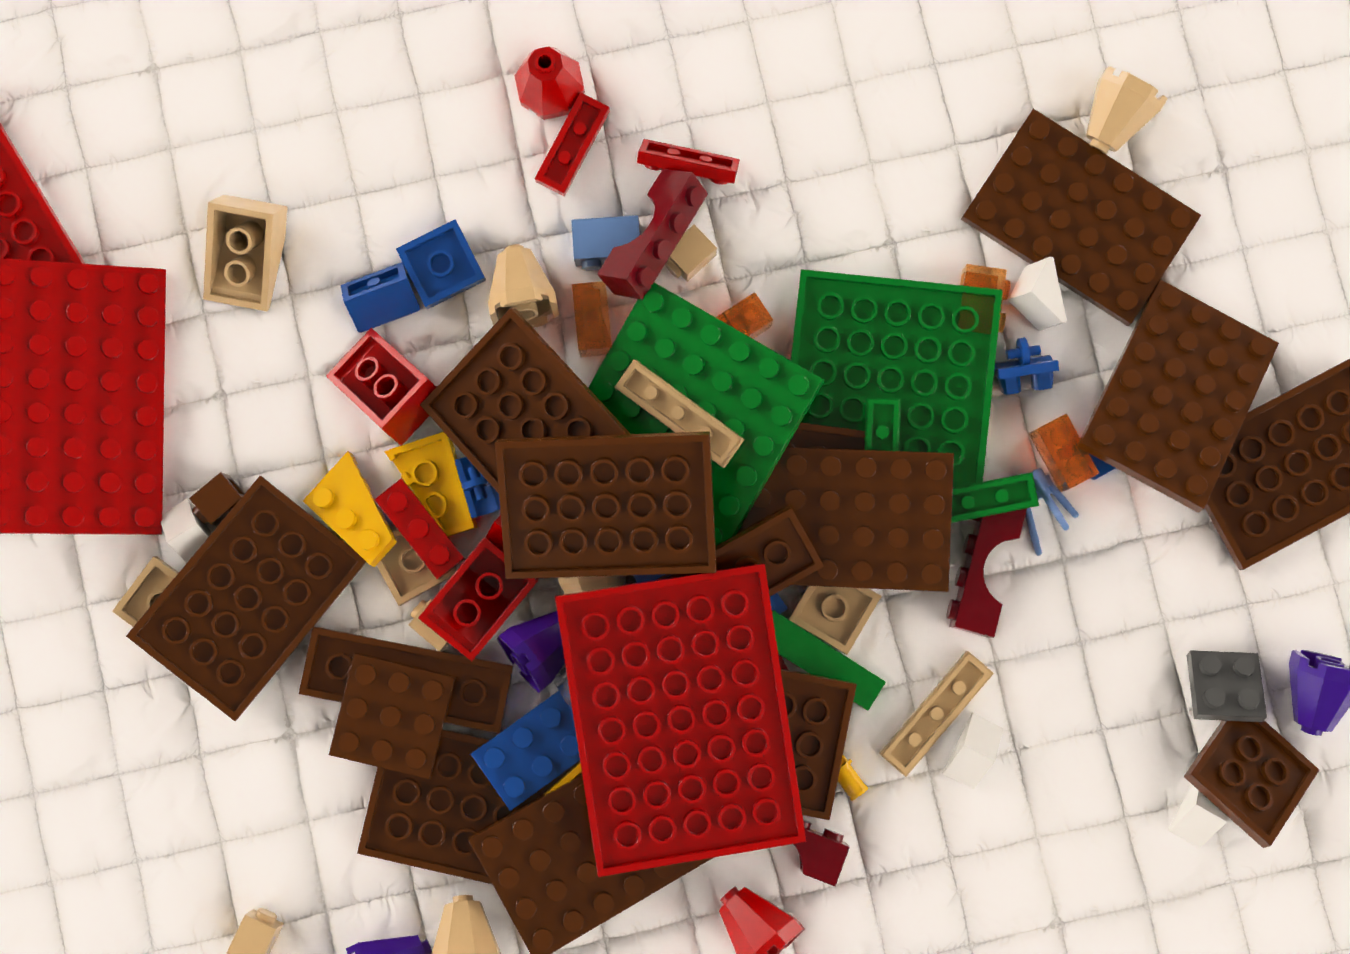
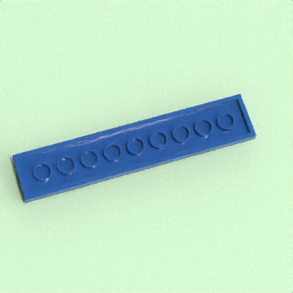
[471,593,788,811]

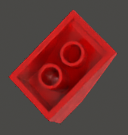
[326,328,437,446]
[418,537,538,662]

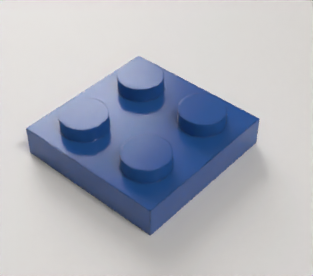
[396,219,486,310]

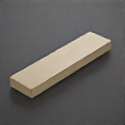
[615,359,745,468]
[879,651,994,777]

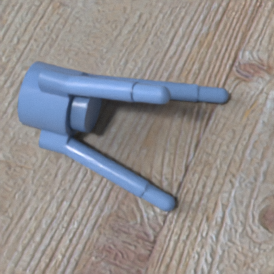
[1025,468,1079,556]

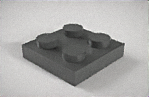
[1186,650,1267,722]

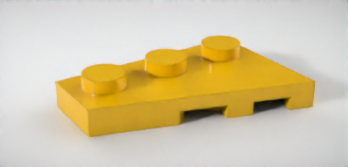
[384,432,478,537]
[303,451,397,567]

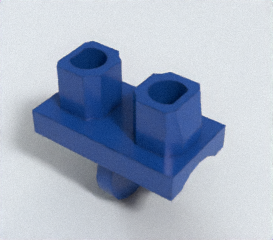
[994,337,1059,395]
[454,457,500,519]

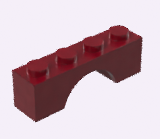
[597,169,708,300]
[946,508,1027,638]
[793,819,850,886]

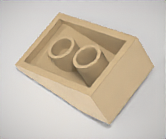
[203,195,287,311]

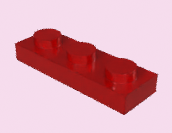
[534,92,610,197]
[637,139,740,185]
[374,478,466,580]

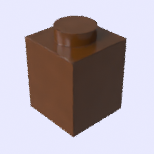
[189,472,245,526]

